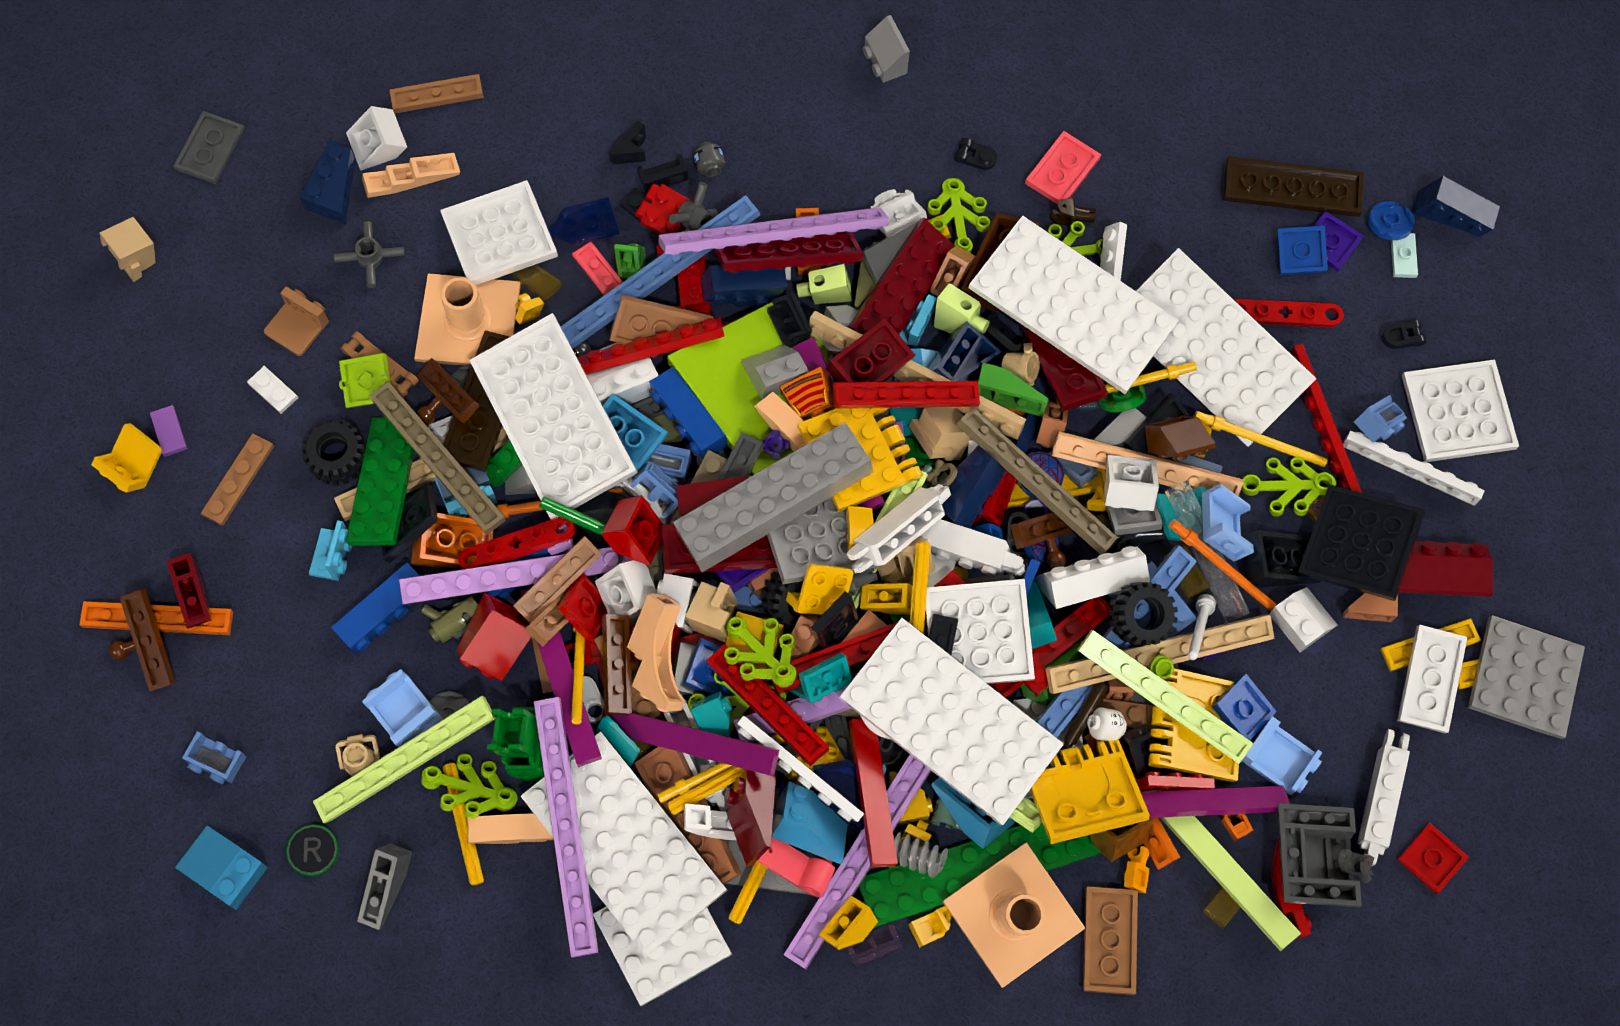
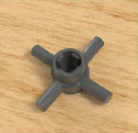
[669,182,718,232]
[334,221,405,288]

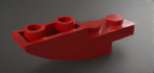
[1271,837,1312,940]

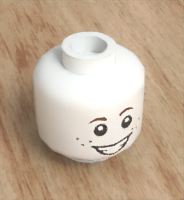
[1087,707,1126,741]

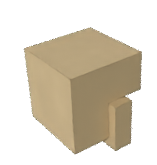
[100,217,156,282]
[909,407,971,461]
[877,536,936,586]
[685,582,738,643]

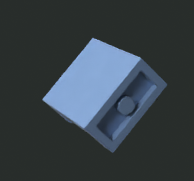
[1202,484,1254,562]
[362,670,443,747]
[1242,716,1322,796]

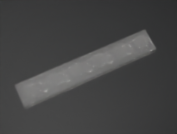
[1165,480,1250,624]

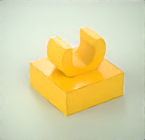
[515,293,544,325]
[901,820,931,847]

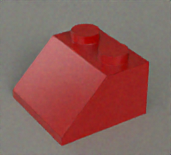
[601,495,663,565]

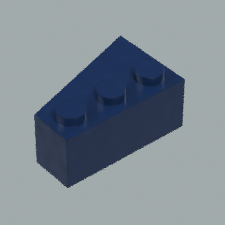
[299,141,355,225]
[1412,176,1500,236]
[701,265,787,308]
[929,321,1002,381]
[942,445,1006,530]

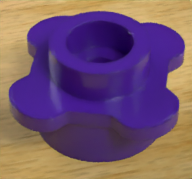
[762,430,790,459]

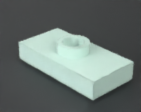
[1391,233,1418,278]

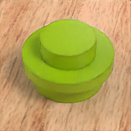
[1149,655,1174,680]

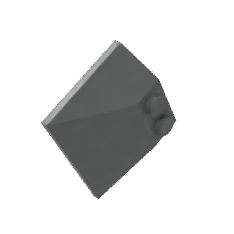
[1277,803,1362,907]

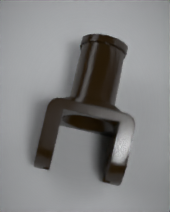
[1050,198,1096,226]

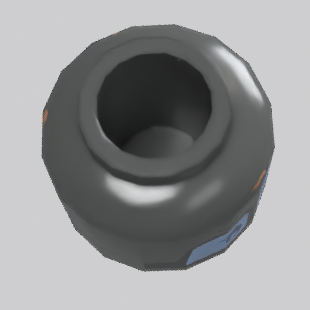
[693,142,726,177]

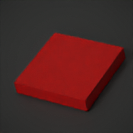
[557,573,608,642]
[1397,822,1469,895]

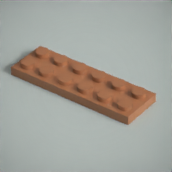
[635,747,742,885]

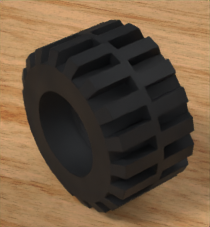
[302,419,366,486]
[761,572,803,631]
[1108,582,1178,645]

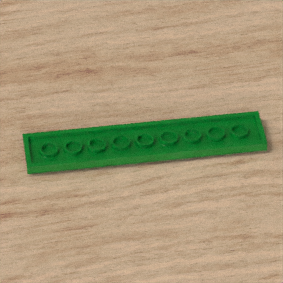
[859,823,1102,929]

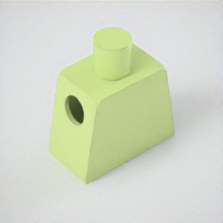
[797,264,852,304]
[934,283,990,334]

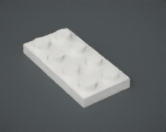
[1397,625,1467,733]

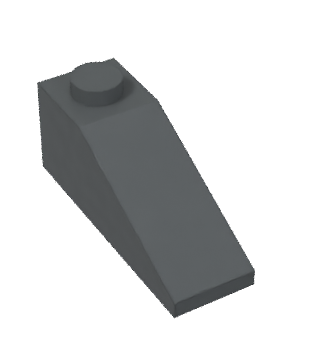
[357,843,412,930]

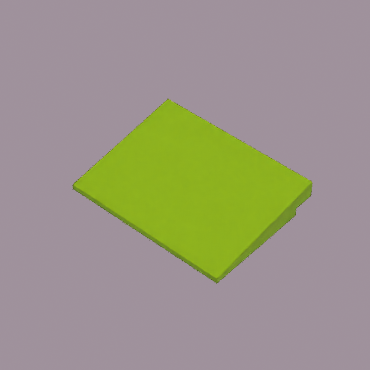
[667,295,828,477]

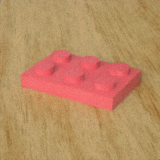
[1025,131,1101,207]

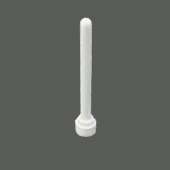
[1188,594,1216,660]

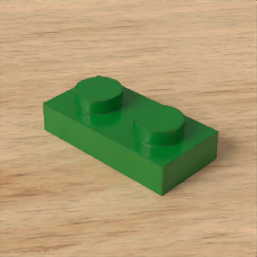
[486,441,522,487]

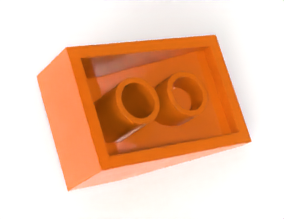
[411,513,493,568]

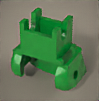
[487,707,545,781]

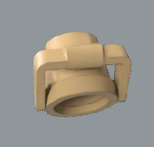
[1002,343,1040,386]
[336,734,380,776]

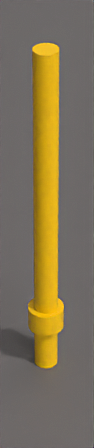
[1056,361,1197,406]
[1193,411,1328,467]
[571,626,585,725]
[657,734,785,803]

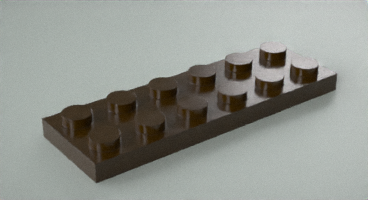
[1224,156,1364,217]
[443,330,510,472]

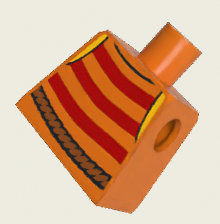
[780,367,834,421]

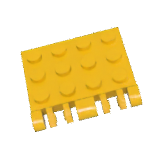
[797,408,923,512]
[1148,668,1239,782]
[1030,739,1150,844]

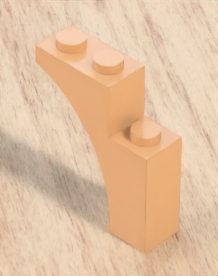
[627,594,685,713]

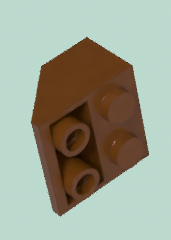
[1145,416,1216,460]

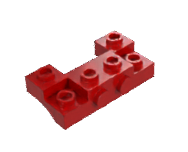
[657,245,713,316]

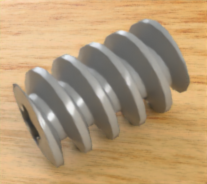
[894,832,948,878]

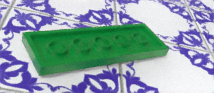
[346,417,414,546]

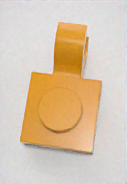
[1124,846,1150,893]

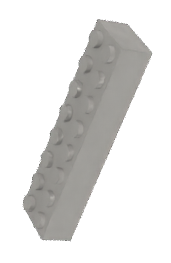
[673,422,873,572]

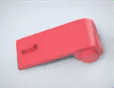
[757,838,835,898]

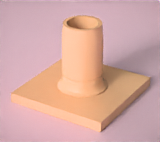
[414,274,521,366]
[942,843,1085,988]

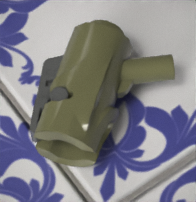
[421,596,478,643]

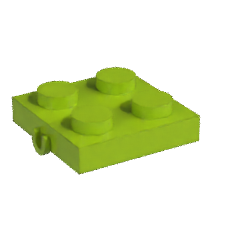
[339,353,391,408]

